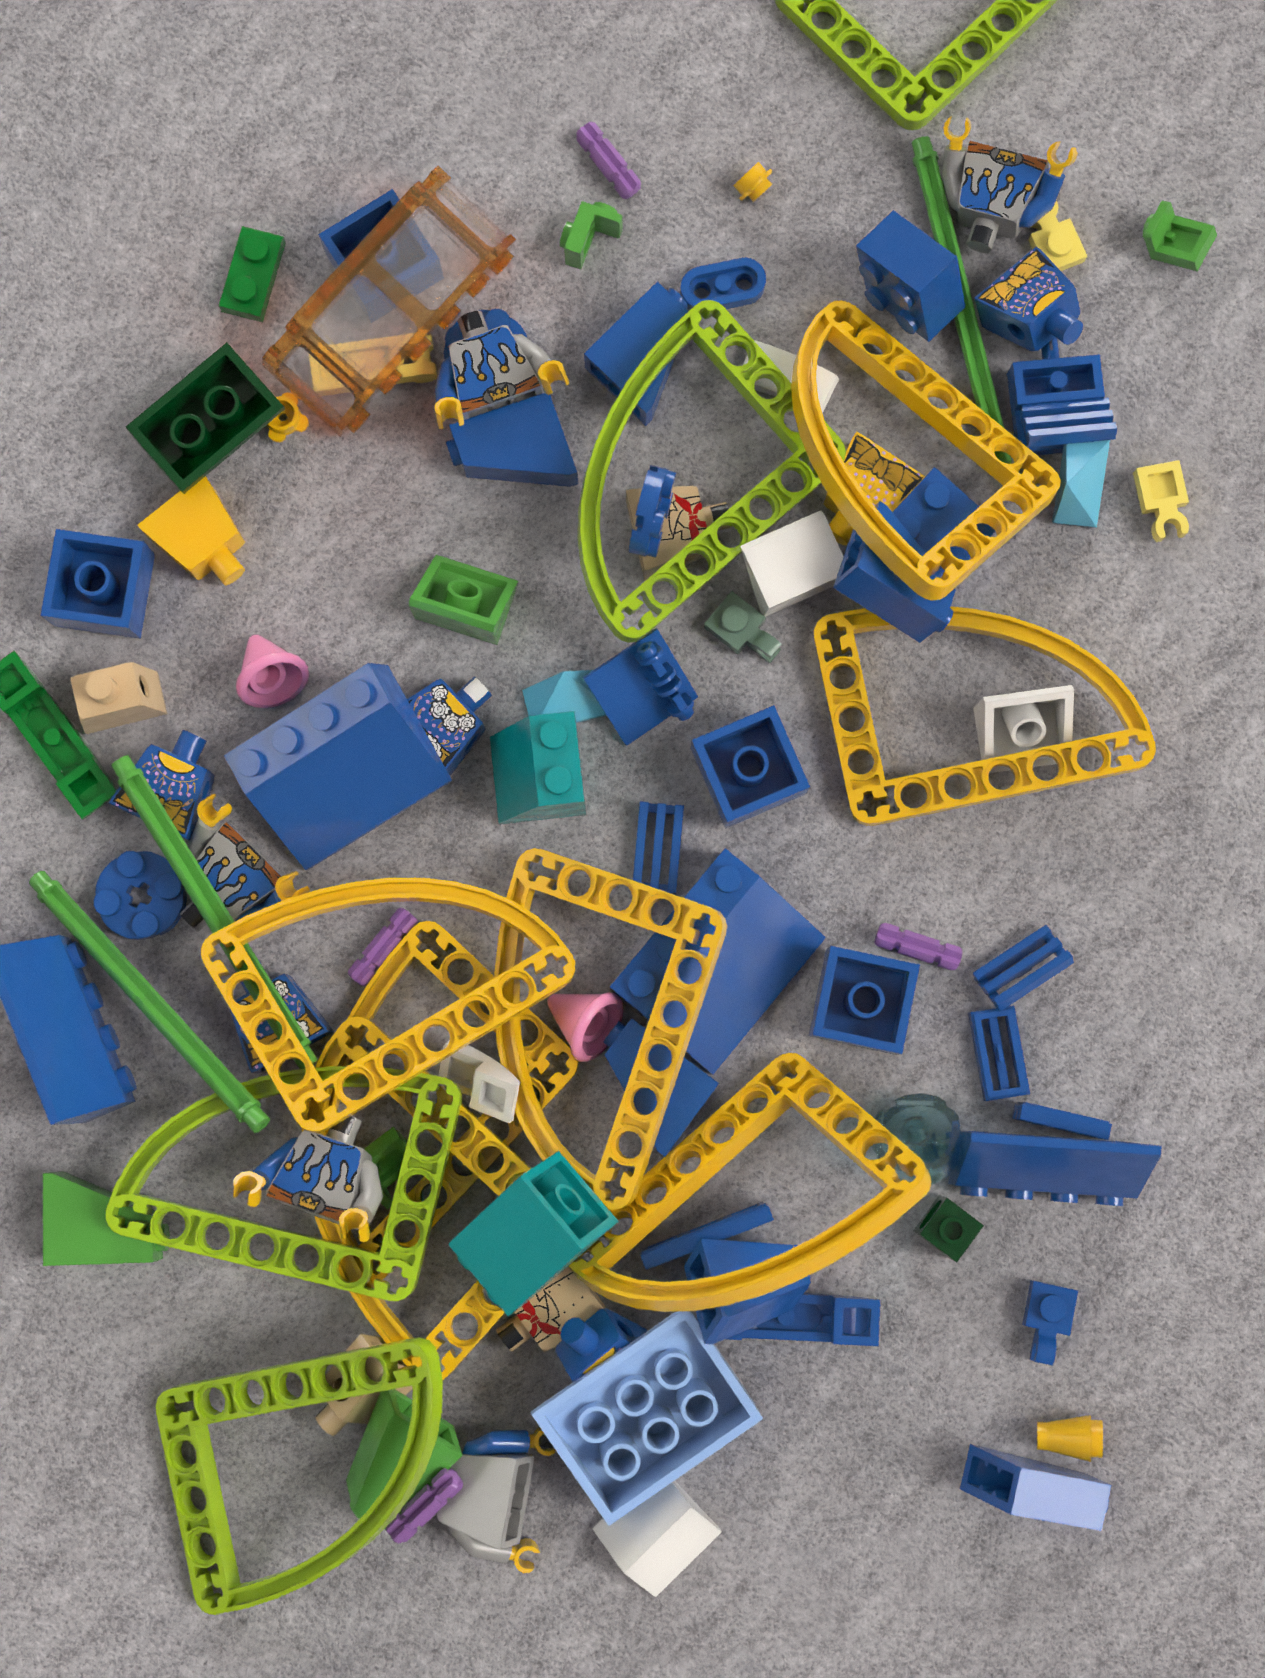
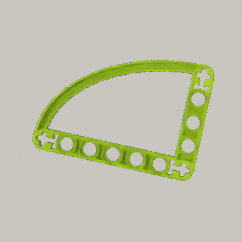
[775,0,1058,131]
[577,300,846,643]
[105,1066,462,1301]
[156,1338,443,1615]

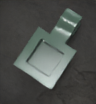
[704,591,782,663]

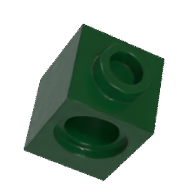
[913,1195,984,1262]

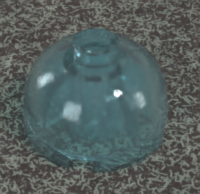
[872,1093,962,1186]

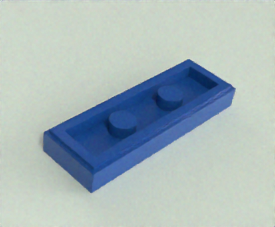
[640,1201,774,1270]

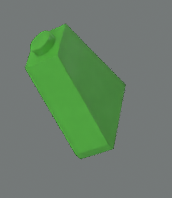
[43,1171,170,1266]
[346,1389,463,1530]

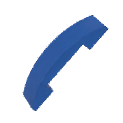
[696,1293,880,1346]

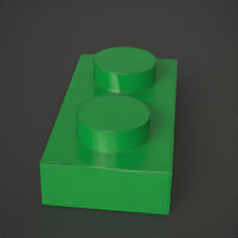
[219,226,286,323]

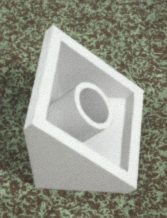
[740,510,843,617]
[973,685,1074,773]
[592,1481,722,1597]

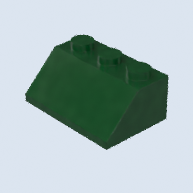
[126,342,285,494]

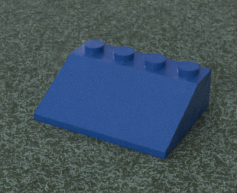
[224,663,452,870]
[610,848,826,1075]
[0,935,137,1125]
[948,1130,1162,1206]

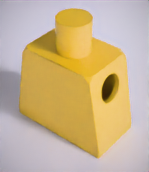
[137,476,245,586]

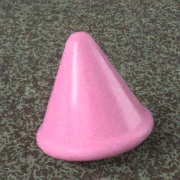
[236,635,309,708]
[547,992,624,1062]

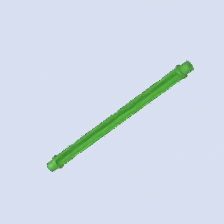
[912,136,1012,464]
[111,755,318,1069]
[29,871,270,1133]

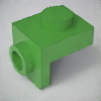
[1143,200,1217,272]
[559,201,623,270]
[364,1126,407,1209]

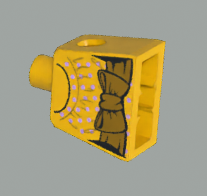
[824,431,926,546]

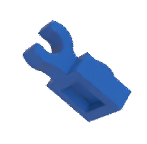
[1022,1280,1078,1366]

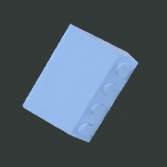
[531,1311,763,1526]

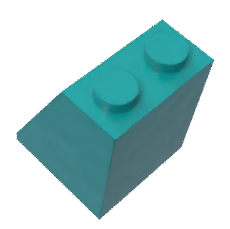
[490,711,587,825]
[448,1151,619,1317]

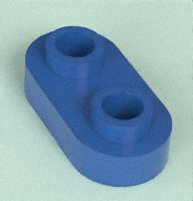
[680,257,766,310]

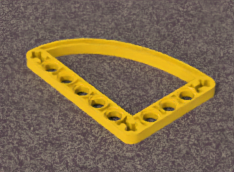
[791,300,1061,601]
[814,606,1156,826]
[494,848,727,1210]
[201,878,575,1133]
[326,921,578,1284]
[302,1016,532,1380]
[568,1053,931,1312]

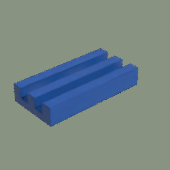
[1020,397,1118,447]
[633,801,684,895]
[973,925,1074,1012]
[968,1005,1030,1101]
[1012,1102,1112,1140]

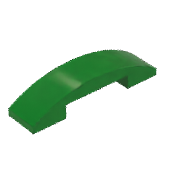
[0,651,117,820]

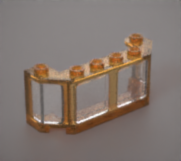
[262,166,516,437]

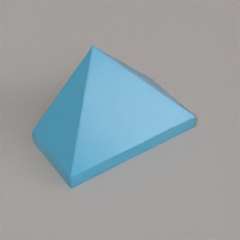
[1052,440,1110,527]
[522,670,607,723]

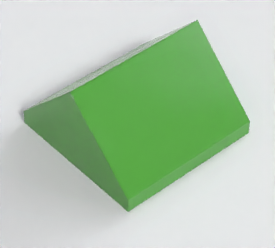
[409,555,518,645]

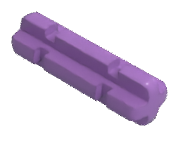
[576,122,641,199]
[348,908,418,987]
[875,923,962,971]
[386,1468,463,1544]

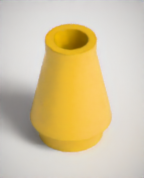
[1037,1415,1103,1462]

